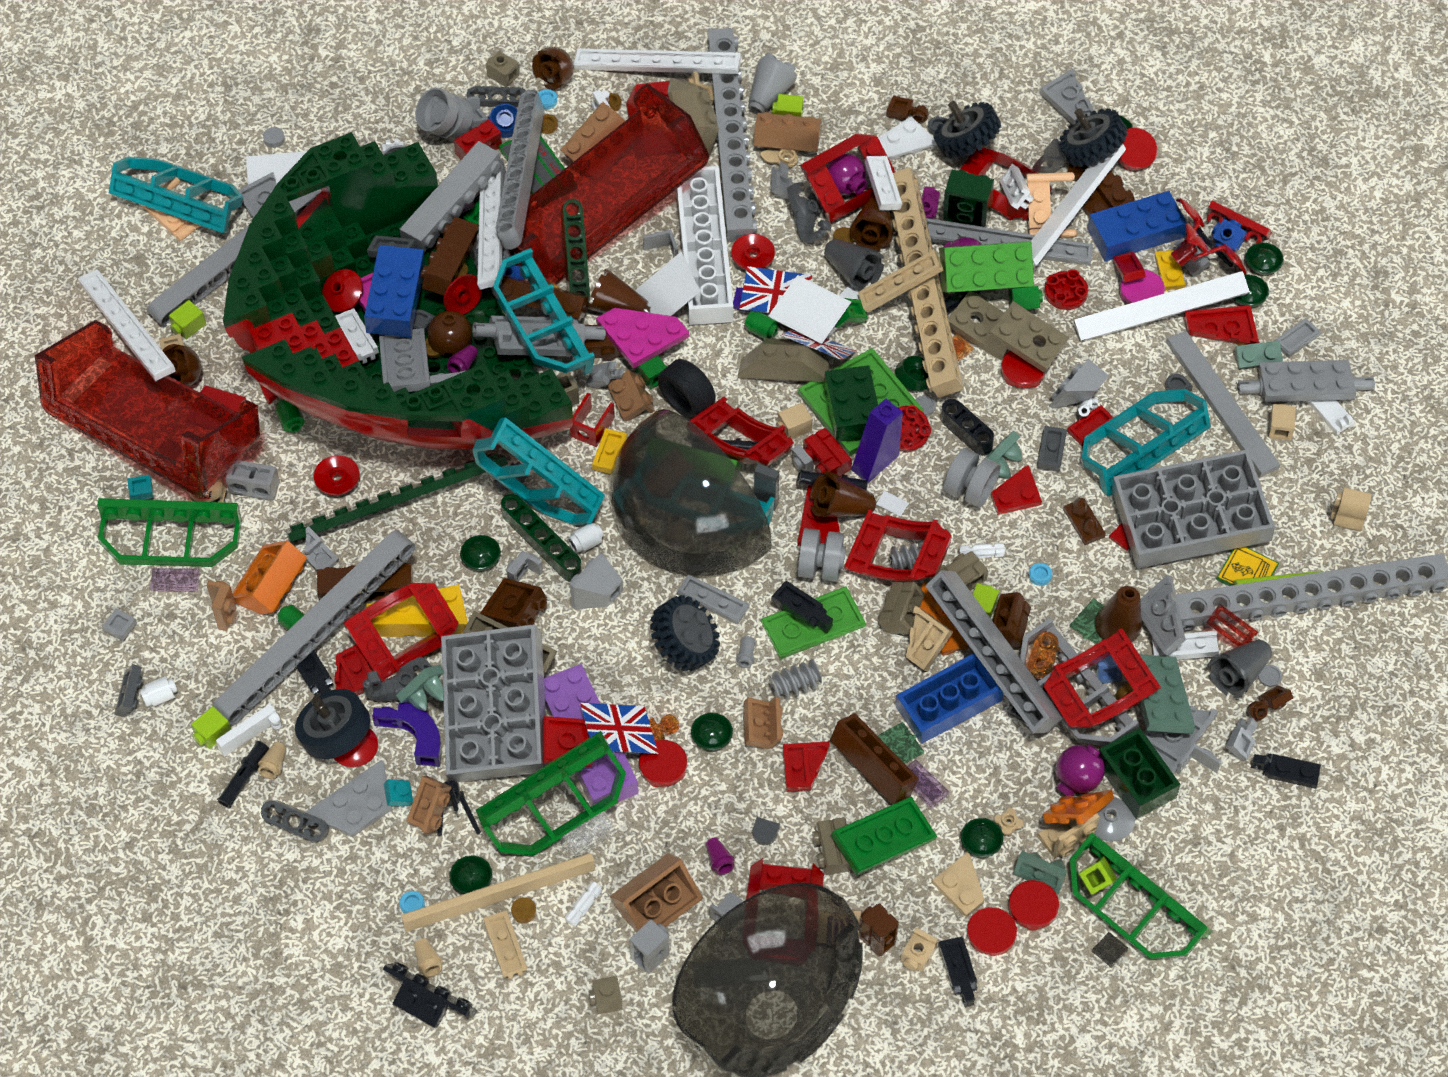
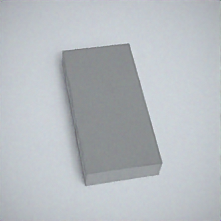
[1274,318,1321,358]

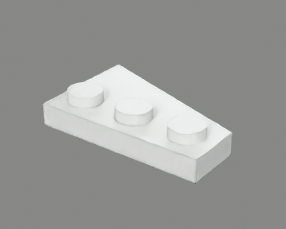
[878,117,938,161]

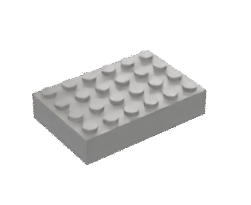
[1112,449,1275,569]
[441,624,547,782]

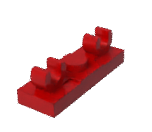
[1207,200,1272,244]

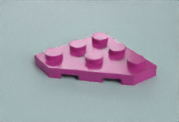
[596,308,689,369]

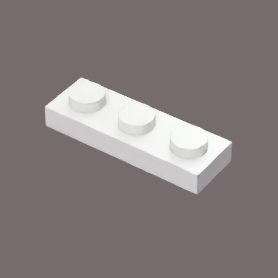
[865,156,902,210]

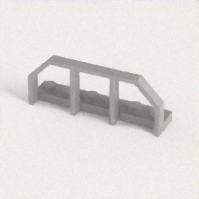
[1020,618,1139,746]

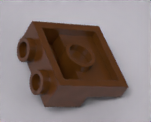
[1081,171,1135,218]
[480,578,547,628]

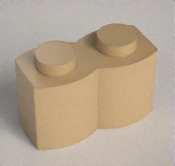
[1330,487,1372,532]

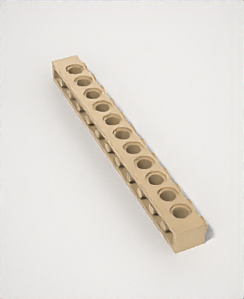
[891,167,964,398]

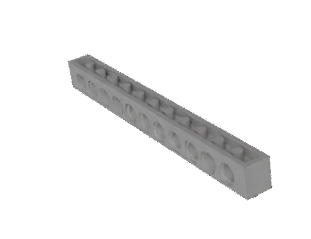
[708,28,757,242]
[1176,553,1448,631]

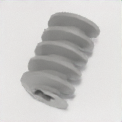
[889,542,923,570]
[768,659,822,702]

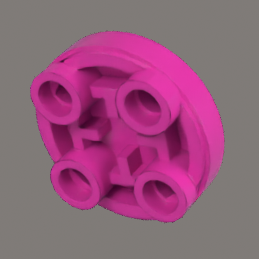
[1120,269,1165,304]

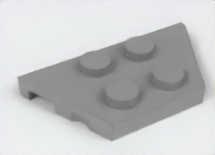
[1143,705,1218,774]
[306,760,392,837]

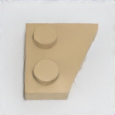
[906,606,953,671]
[932,852,985,918]

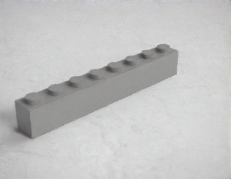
[926,570,1064,733]

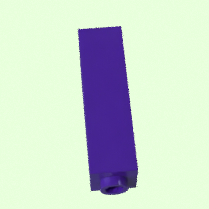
[851,399,903,483]

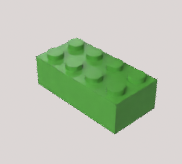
[939,241,1034,293]

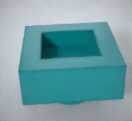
[127,475,154,500]
[384,779,413,807]

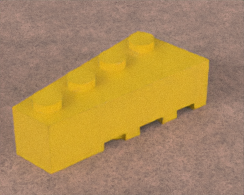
[366,584,468,637]

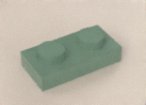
[1234,341,1283,369]

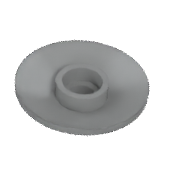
[1095,797,1135,841]

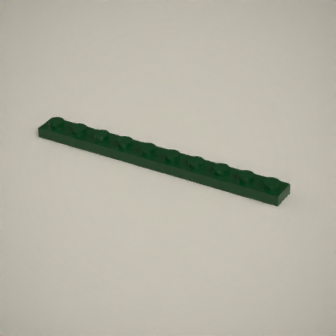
[285,452,508,542]

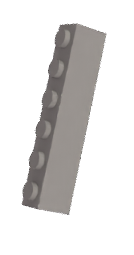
[400,141,501,253]

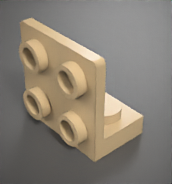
[1037,813,1100,859]

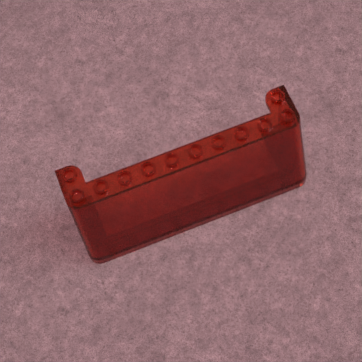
[502,83,709,285]
[34,320,260,496]

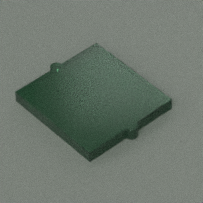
[1069,598,1103,645]
[877,722,924,764]

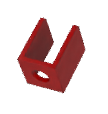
[570,393,615,448]

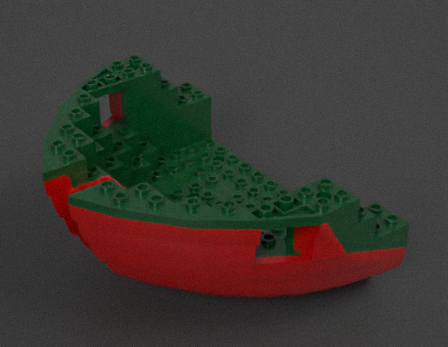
[223,132,573,449]

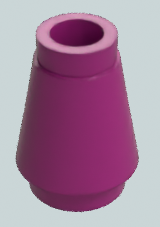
[447,345,478,373]
[705,837,735,875]

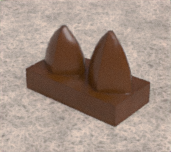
[1063,497,1106,545]

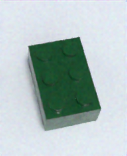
[943,169,994,228]
[824,365,878,442]
[1099,728,1181,819]

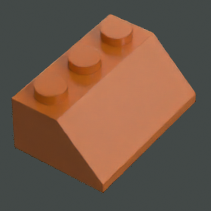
[232,540,307,615]

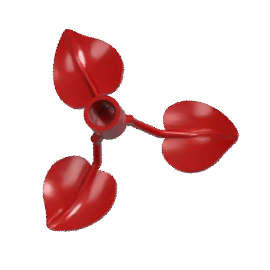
[1171,198,1247,275]

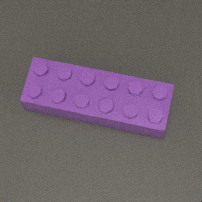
[544,664,639,806]

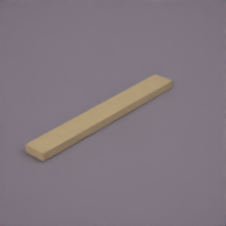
[401,853,595,932]

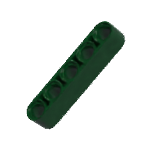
[560,199,590,304]
[501,494,582,582]

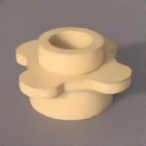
[994,808,1024,835]

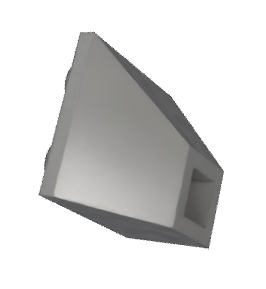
[1049,359,1109,409]
[570,553,623,610]

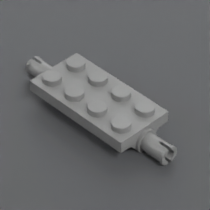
[472,316,606,356]
[1238,360,1375,402]

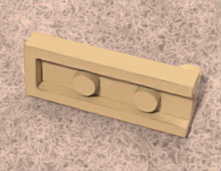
[483,910,527,979]

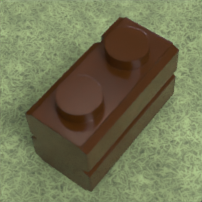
[993,592,1031,648]
[859,904,899,957]

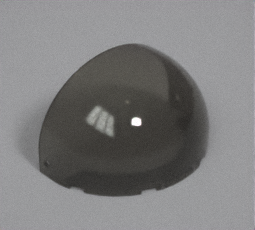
[609,409,771,578]
[672,882,863,1077]

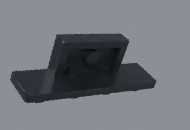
[383,962,477,1028]

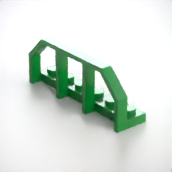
[97,498,242,567]
[476,731,626,856]
[1070,833,1213,959]

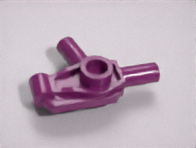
[922,186,940,219]

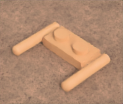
[1027,172,1077,238]
[140,177,201,241]

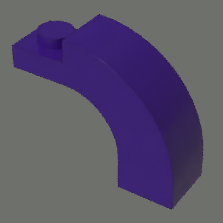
[372,701,442,767]

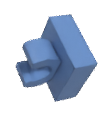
[1096,655,1122,683]

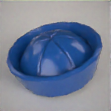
[487,104,518,138]

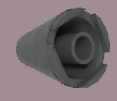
[825,239,884,291]
[1208,639,1272,698]

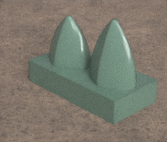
[985,431,1022,479]
[396,665,445,711]
[1013,851,1068,894]

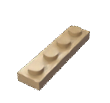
[858,250,944,313]

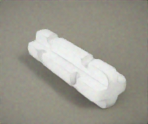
[959,543,1005,558]
[565,882,602,926]

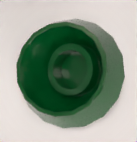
[1246,243,1284,276]
[1233,274,1269,309]
[895,356,929,391]
[460,535,501,572]
[691,713,733,752]
[961,818,1003,858]
[449,855,492,894]

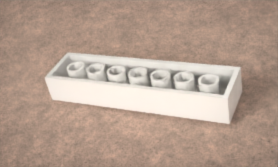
[675,166,733,325]

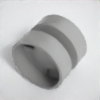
[415,87,473,141]
[943,448,1001,508]
[798,528,846,582]

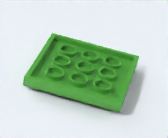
[798,348,924,456]

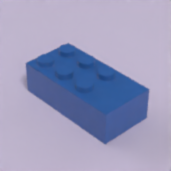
[1087,191,1187,262]
[364,245,425,337]
[896,653,1003,744]

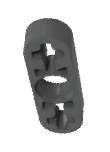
[466,86,526,108]
[261,800,329,841]

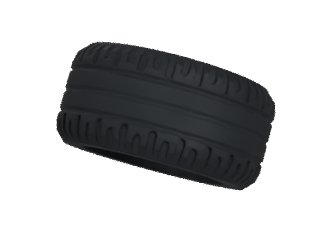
[658,359,715,419]

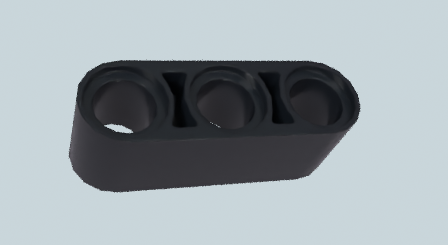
[941,399,994,456]

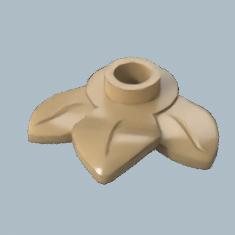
[760,147,800,168]

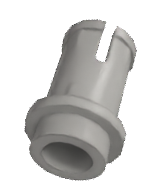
[736,636,756,668]

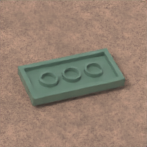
[1139,654,1196,734]

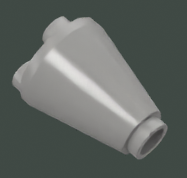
[748,53,797,114]

